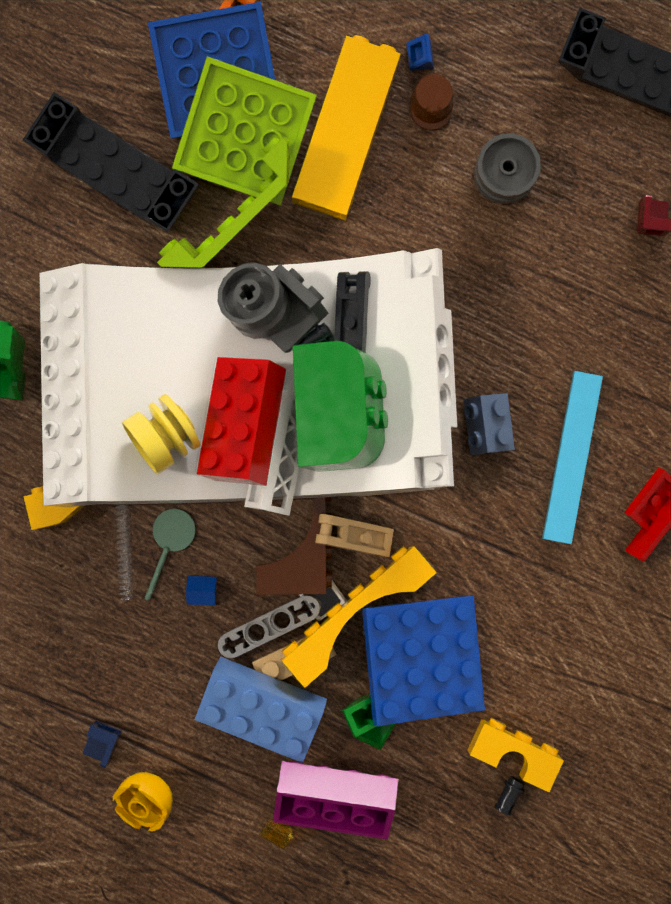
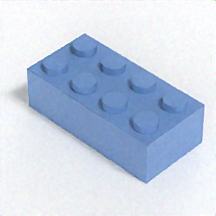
[194,656,327,763]

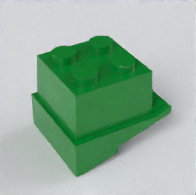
[0,320,27,401]

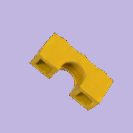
[467,718,564,792]

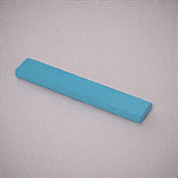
[542,371,603,544]

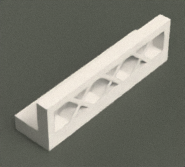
[244,391,299,516]

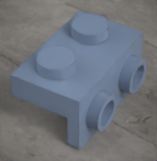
[464,393,515,455]

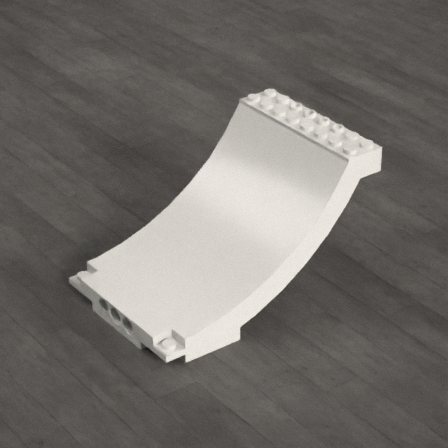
[40,248,457,507]

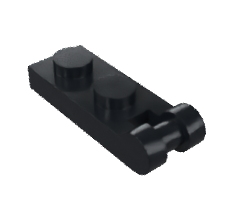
[334,271,371,353]

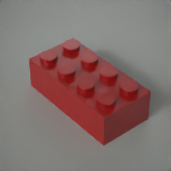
[197,357,286,486]

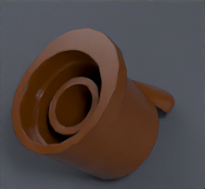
[410,74,453,131]

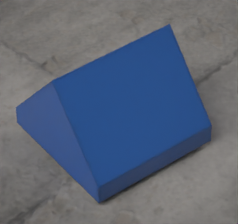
[406,34,434,71]
[186,576,217,606]

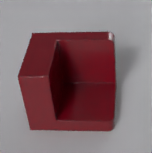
[637,195,671,236]

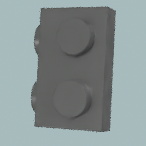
[269,264,329,353]

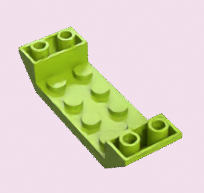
[157,137,289,268]

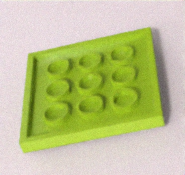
[172,56,317,206]

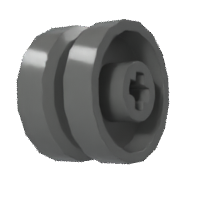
[474,133,541,205]
[217,263,292,339]

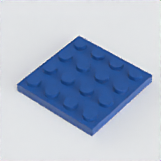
[148,2,275,139]
[362,595,485,726]

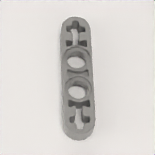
[218,594,322,658]

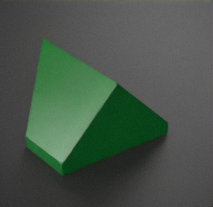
[342,693,396,750]

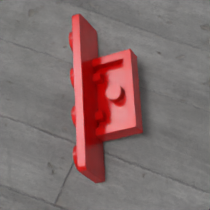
[624,467,671,562]

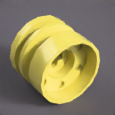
[122,394,201,475]

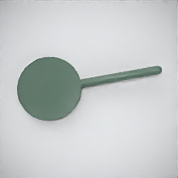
[145,509,196,601]

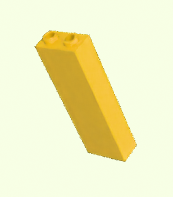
[292,35,401,221]

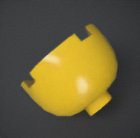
[113,772,172,831]

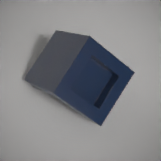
[83,721,122,768]

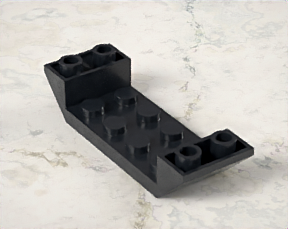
[558,8,671,117]
[23,92,199,233]

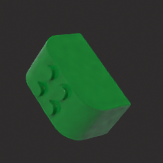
[293,341,388,472]

